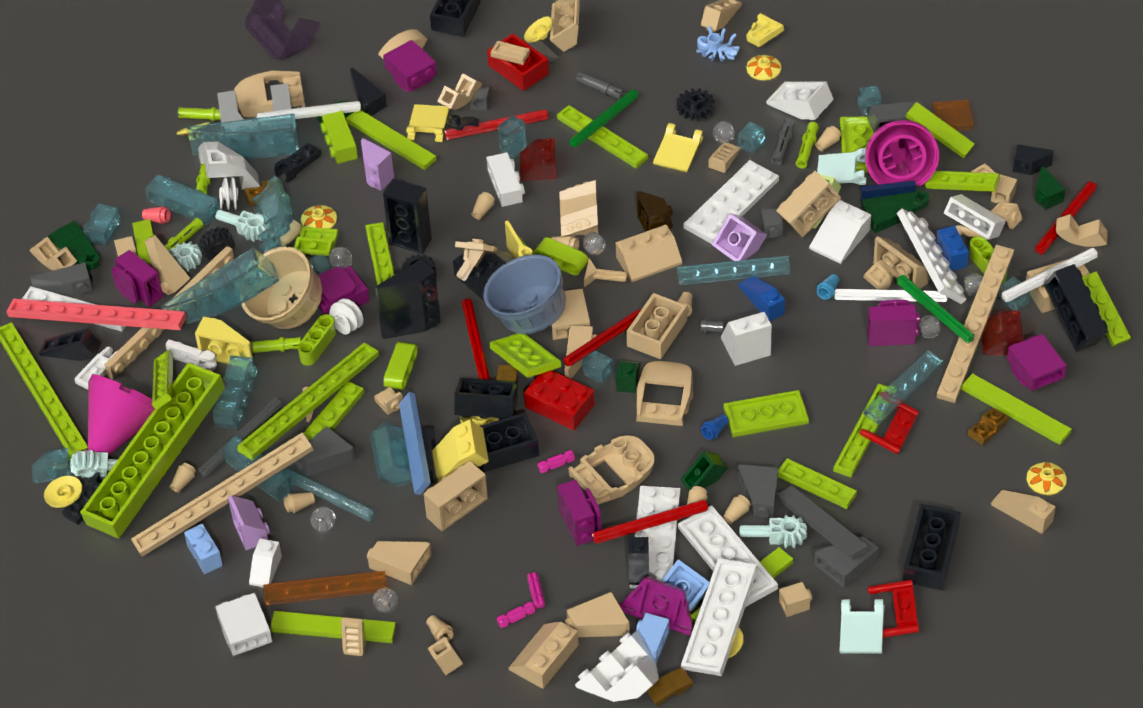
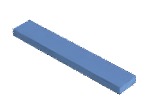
[399,392,431,495]

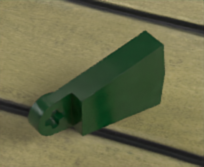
[861,190,929,233]
[45,220,100,270]

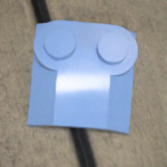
[662,559,710,612]

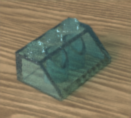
[370,421,412,486]

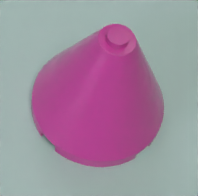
[865,120,939,187]
[88,374,155,457]

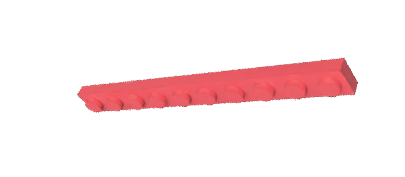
[6,299,187,330]

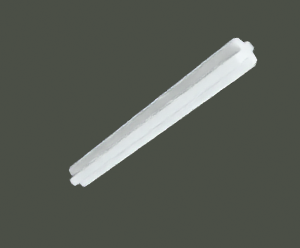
[257,101,361,123]
[1002,248,1098,302]
[834,289,948,302]

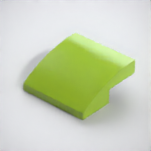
[294,227,339,256]

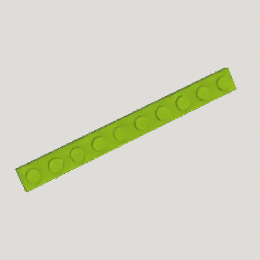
[0,322,88,458]
[237,343,379,460]

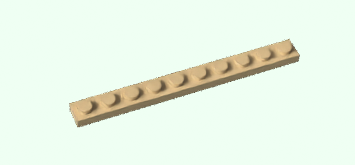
[937,245,1014,403]
[104,246,235,379]
[131,432,314,557]

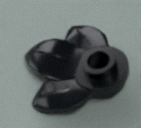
[446,115,479,131]

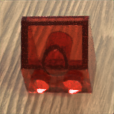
[520,138,557,181]
[981,311,1024,355]

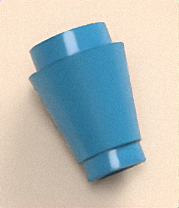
[817,274,840,300]

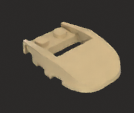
[234,71,305,117]
[636,361,693,426]
[568,435,654,505]

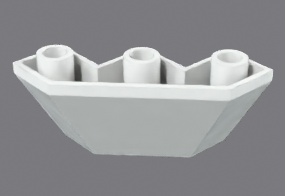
[198,141,260,190]
[575,631,659,702]

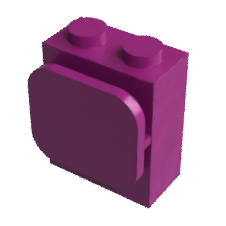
[383,40,437,92]
[112,250,163,307]
[318,266,369,315]
[867,299,920,346]
[1007,334,1067,391]
[557,480,602,546]

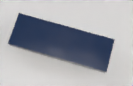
[860,181,916,201]

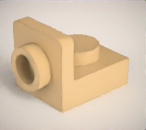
[991,202,1022,229]
[374,387,403,415]

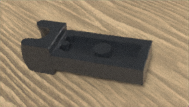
[274,143,321,182]
[421,428,436,483]
[62,472,102,525]

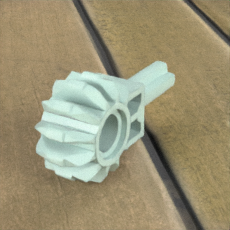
[215,210,272,242]
[168,242,202,272]
[70,450,117,478]
[740,514,807,548]

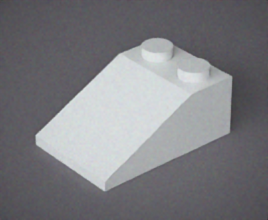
[766,81,833,120]
[809,200,871,264]

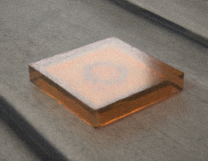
[932,100,974,131]

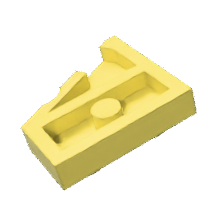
[746,13,784,47]

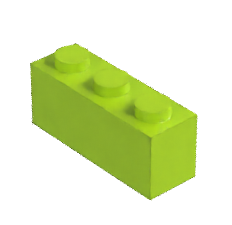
[320,111,358,164]

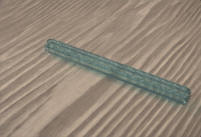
[275,467,374,521]

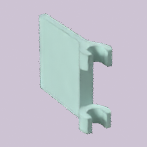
[817,148,867,185]
[840,599,884,653]

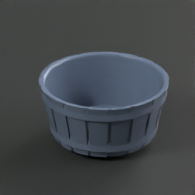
[483,255,566,334]

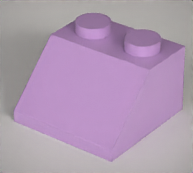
[361,138,394,191]
[712,213,767,264]
[228,496,270,550]

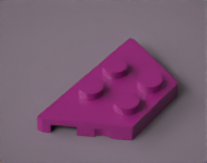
[620,576,694,636]

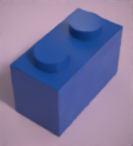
[936,226,969,271]

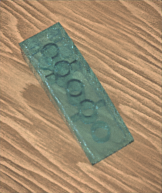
[187,113,299,159]
[161,247,279,325]

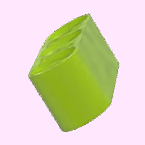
[969,236,1008,284]
[533,237,589,276]
[298,314,336,366]
[383,341,418,390]

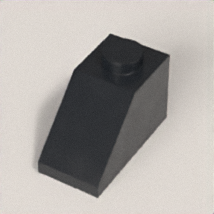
[1013,144,1054,175]
[628,537,649,585]

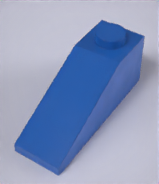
[738,276,785,321]

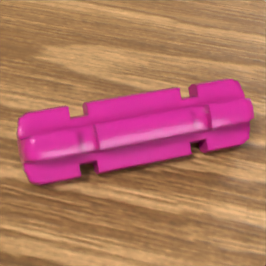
[537,450,575,473]
[527,572,545,609]
[496,601,535,628]

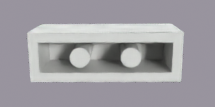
[486,152,525,207]
[944,194,1006,240]

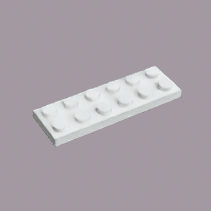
[684,160,779,244]
[897,209,967,304]
[630,486,680,588]
[678,505,778,607]
[681,558,758,676]

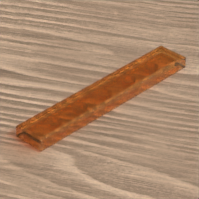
[263,571,387,605]

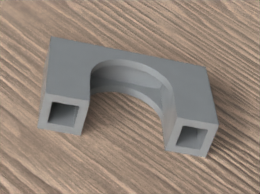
[217,83,295,140]

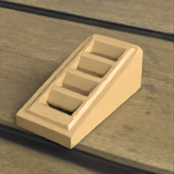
[709,142,741,173]
[341,617,366,656]

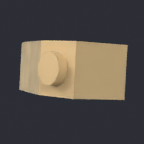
[701,0,742,32]
[145,235,190,295]
[564,325,597,379]
[991,490,1056,534]

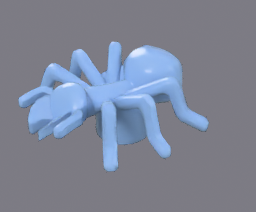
[696,26,740,62]

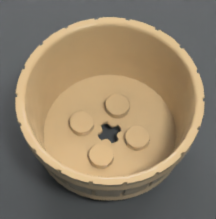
[240,247,322,329]

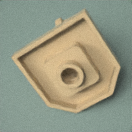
[455,239,497,281]

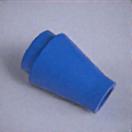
[701,415,729,440]

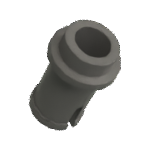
[700,318,724,333]

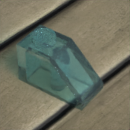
[32,448,72,483]

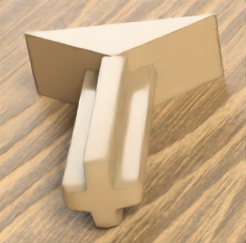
[584,258,627,287]

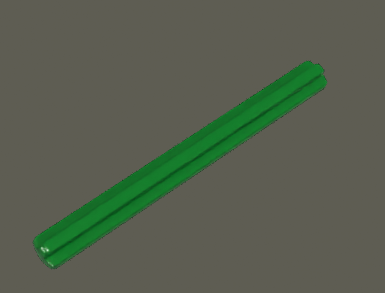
[569,89,638,148]
[897,275,975,343]

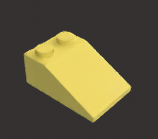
[195,316,255,369]
[432,419,489,484]

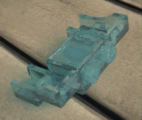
[252,176,293,252]

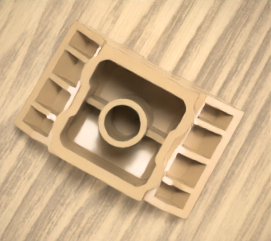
[559,180,598,237]

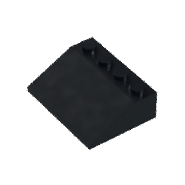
[375,259,441,339]

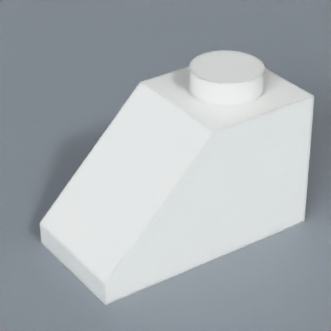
[249,538,282,588]

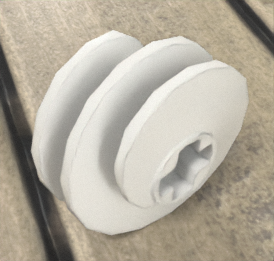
[219,177,238,210]
[329,298,363,335]

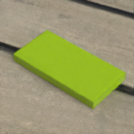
[840,117,874,173]
[490,333,561,378]
[723,390,809,437]

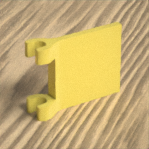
[406,104,449,142]
[653,123,703,172]
[505,221,532,259]

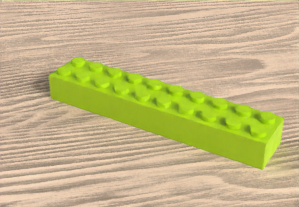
[80,362,226,539]

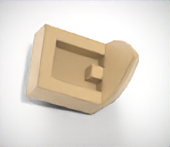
[863,262,893,290]

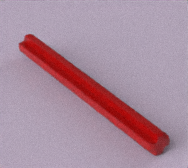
[444,109,549,140]
[1035,181,1097,255]
[462,298,490,380]
[563,309,641,367]
[592,500,708,544]

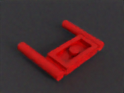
[860,392,919,454]
[868,579,919,638]

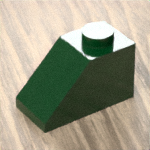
[1035,167,1065,210]
[616,360,641,393]
[680,451,729,491]

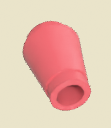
[142,206,171,224]

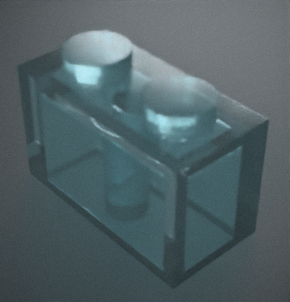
[498,115,527,159]
[83,203,121,246]

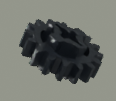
[677,88,715,121]

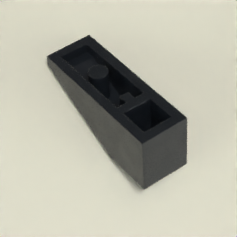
[350,67,387,116]
[39,329,101,361]

